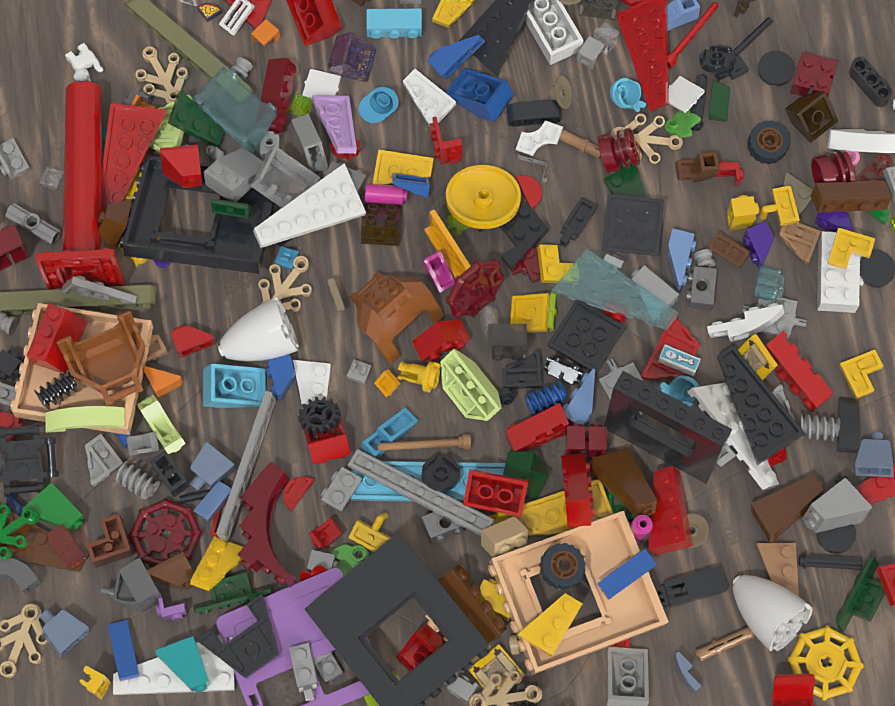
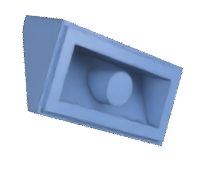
[194,481,231,523]

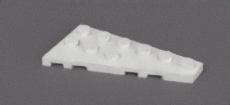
[253,163,366,248]
[687,383,779,490]
[113,635,235,695]

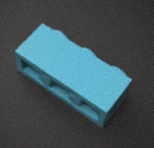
[367,9,422,39]

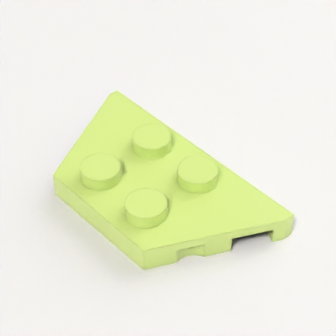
[150,95,192,152]

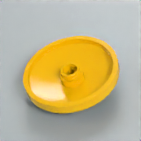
[446,165,521,229]

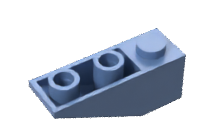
[667,0,700,31]
[667,229,697,292]
[562,369,595,426]

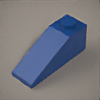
[427,35,485,80]

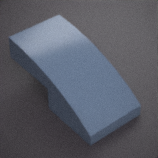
[674,651,701,694]

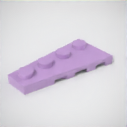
[312,95,357,154]

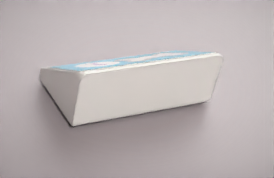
[658,345,701,377]

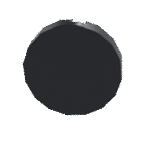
[699,45,736,73]
[758,51,795,86]
[860,250,895,288]
[421,456,460,492]
[816,524,856,554]

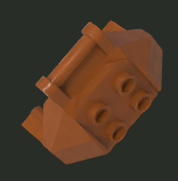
[349,272,445,365]
[57,311,146,406]

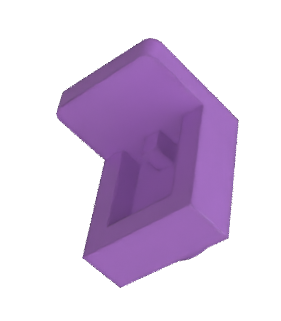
[156,597,188,621]

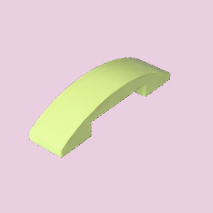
[45,406,125,433]

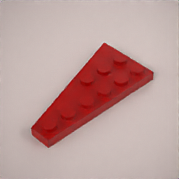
[616,0,668,112]
[101,103,167,212]

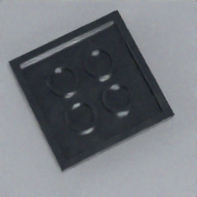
[602,194,664,256]
[547,298,626,375]

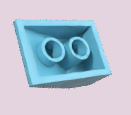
[203,364,266,408]

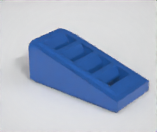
[392,173,430,198]

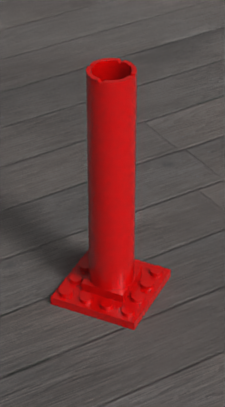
[36,81,125,290]

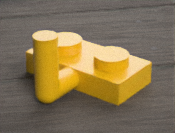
[759,186,800,226]
[348,512,391,552]

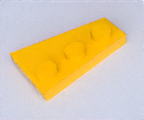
[373,150,434,185]
[190,536,243,591]
[517,593,582,656]

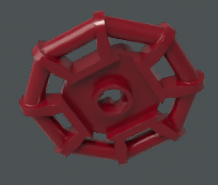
[446,259,505,318]
[128,498,202,566]

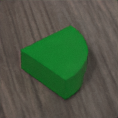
[870,207,889,226]

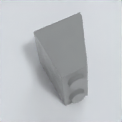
[802,478,872,533]

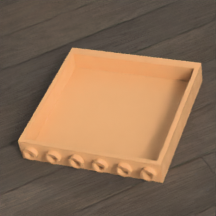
[11,303,153,435]

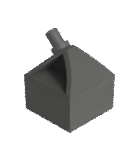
[100,558,163,612]

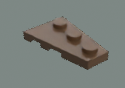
[756,543,799,596]

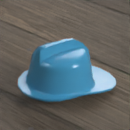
[359,87,399,123]

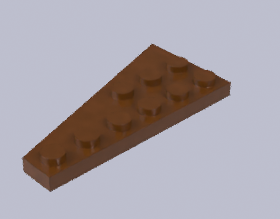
[0,508,90,572]

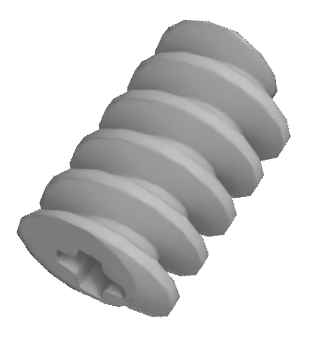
[798,414,840,442]
[115,460,161,500]

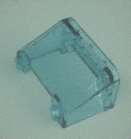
[193,66,277,153]

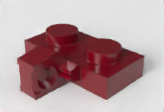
[511,246,541,283]

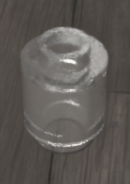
[479,306,500,336]

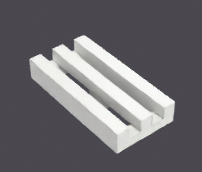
[219,0,255,36]

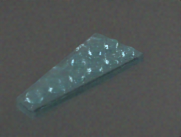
[552,249,679,330]

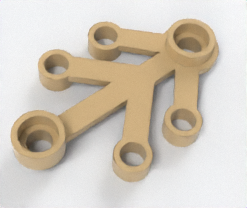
[135,47,188,104]
[611,114,683,164]
[258,256,312,312]
[0,603,48,678]
[469,671,542,706]

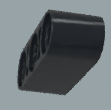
[849,57,892,107]
[506,100,561,127]

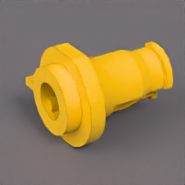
[397,361,441,393]

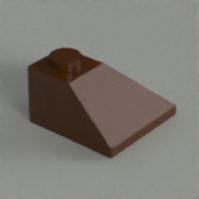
[97,200,132,249]
[147,552,194,590]

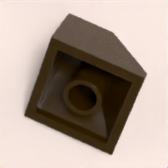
[785,91,838,143]

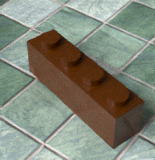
[810,181,892,213]
[438,564,507,643]

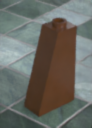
[590,448,657,517]
[751,474,824,543]

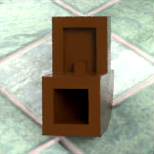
[675,152,720,182]

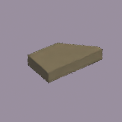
[327,278,345,312]

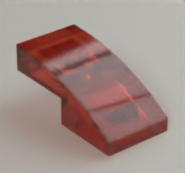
[46,524,86,570]

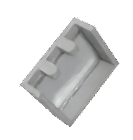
[250,146,320,208]

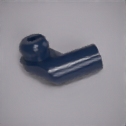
[6,494,25,514]

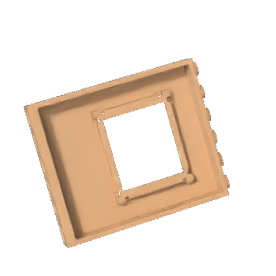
[488,511,668,675]

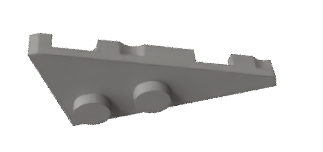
[62,276,137,304]

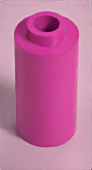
[365,184,408,205]
[630,515,653,543]

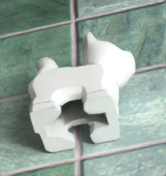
[65,43,103,82]

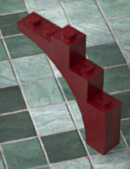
[237,462,296,588]

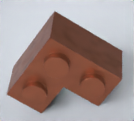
[86,513,134,568]

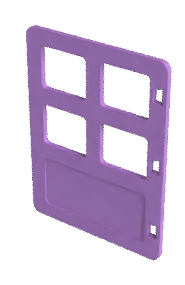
[217,568,379,706]

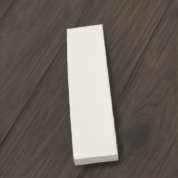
[827,129,895,153]

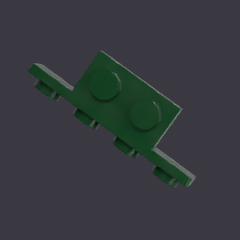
[836,556,885,632]
[194,571,272,614]

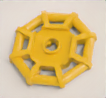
[788,625,864,701]

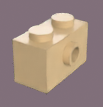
[481,516,528,558]

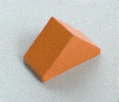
[143,366,183,397]

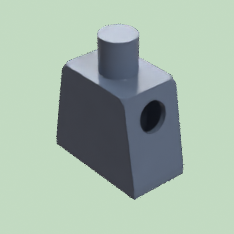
[855,432,894,477]
[189,442,236,492]
[40,609,89,659]

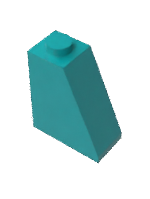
[155,636,211,693]

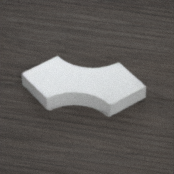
[515,121,563,156]

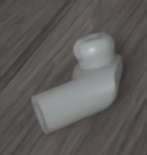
[206,145,225,161]

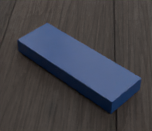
[597,549,657,600]
[108,620,140,681]

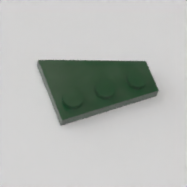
[168,90,224,147]
[603,163,646,198]

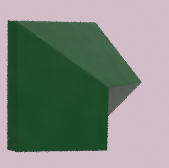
[503,451,548,500]

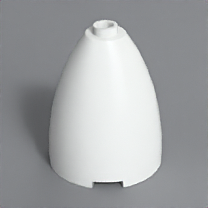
[218,297,299,361]
[732,575,813,652]

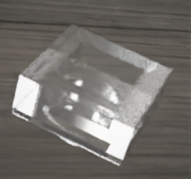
[40,167,64,191]

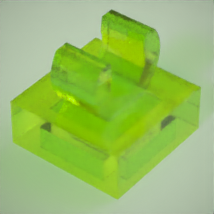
[289,94,313,116]
[447,215,469,236]

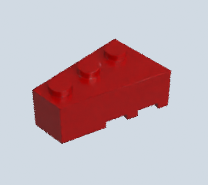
[505,403,569,452]

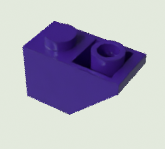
[814,212,853,232]
[742,222,774,269]

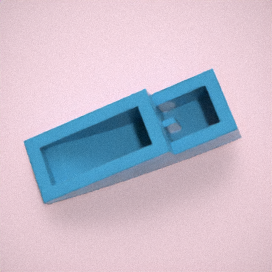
[359,408,418,459]

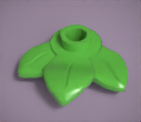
[664,109,701,138]
[332,544,369,576]

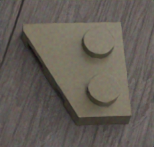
[783,173,813,216]

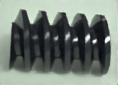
[34,369,78,409]

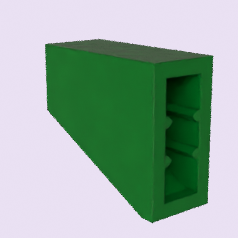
[22,482,86,533]

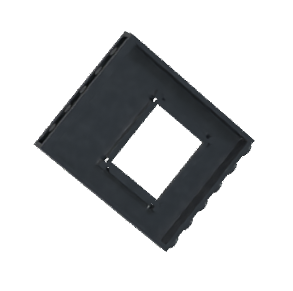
[120,155,280,274]
[604,371,732,484]
[304,532,491,706]

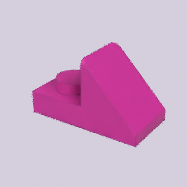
[423,251,455,293]

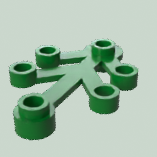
[0,504,39,560]

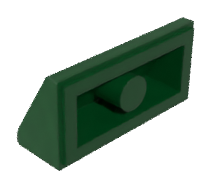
[708,81,730,122]
[211,199,252,218]

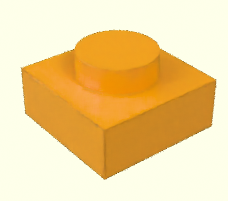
[374,369,401,397]

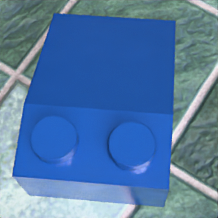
[445,68,514,122]

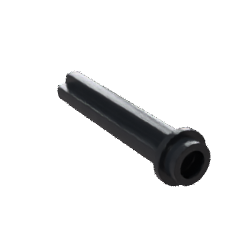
[691,74,707,131]
[798,553,863,570]

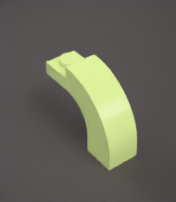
[137,395,185,454]

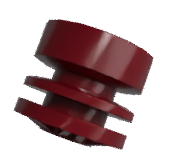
[598,128,640,173]
[811,150,855,185]

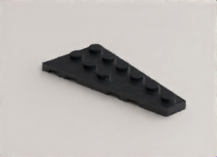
[459,0,532,77]
[717,345,805,465]

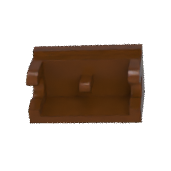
[707,232,750,268]

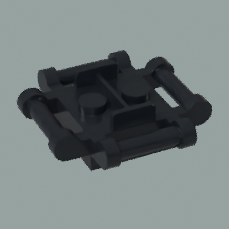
[0,423,59,497]

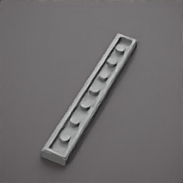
[216,391,276,542]
[348,449,494,536]

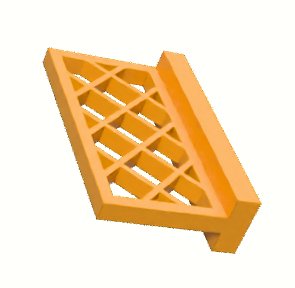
[424,210,470,281]

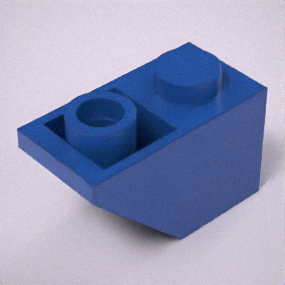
[265,354,296,401]

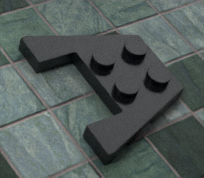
[476,202,548,271]
[197,594,280,679]

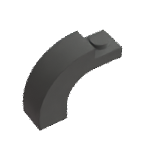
[0,558,42,595]

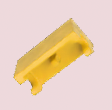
[80,666,111,700]

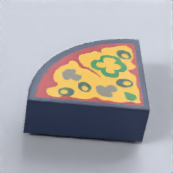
[197,3,222,22]

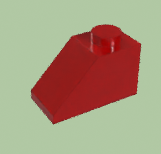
[170,325,216,358]

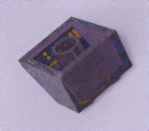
[327,32,377,82]

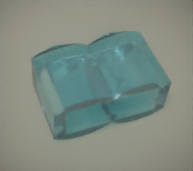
[753,265,785,302]

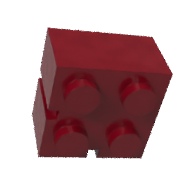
[790,52,838,97]
[0,225,30,271]
[565,423,607,460]

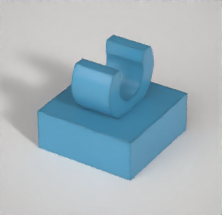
[275,246,299,270]

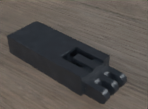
[655,566,728,608]

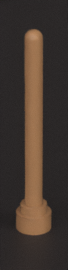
[377,434,471,451]

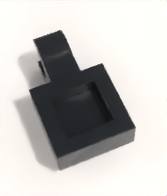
[714,55,749,81]

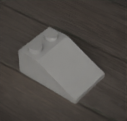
[204,147,271,202]
[605,647,649,706]

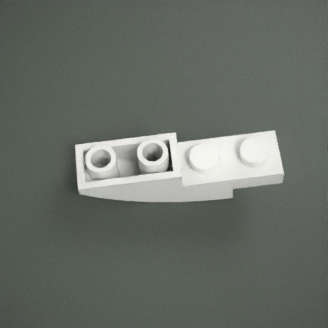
[707,303,785,342]

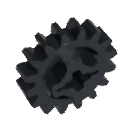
[298,396,341,436]

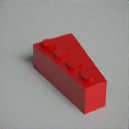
[766,330,833,413]
[561,453,595,527]
[648,466,693,555]

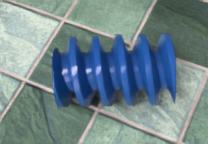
[523,381,567,416]

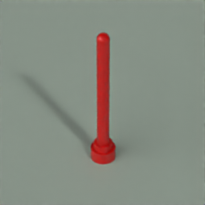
[668,2,718,69]

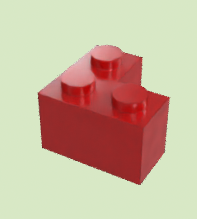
[412,320,471,362]

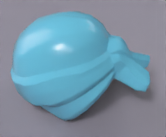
[610,78,646,112]
[660,375,700,407]

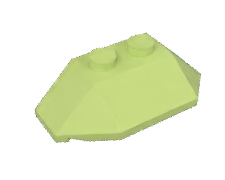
[440,349,502,421]

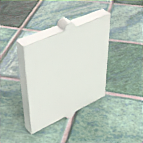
[302,69,341,99]
[668,76,705,114]

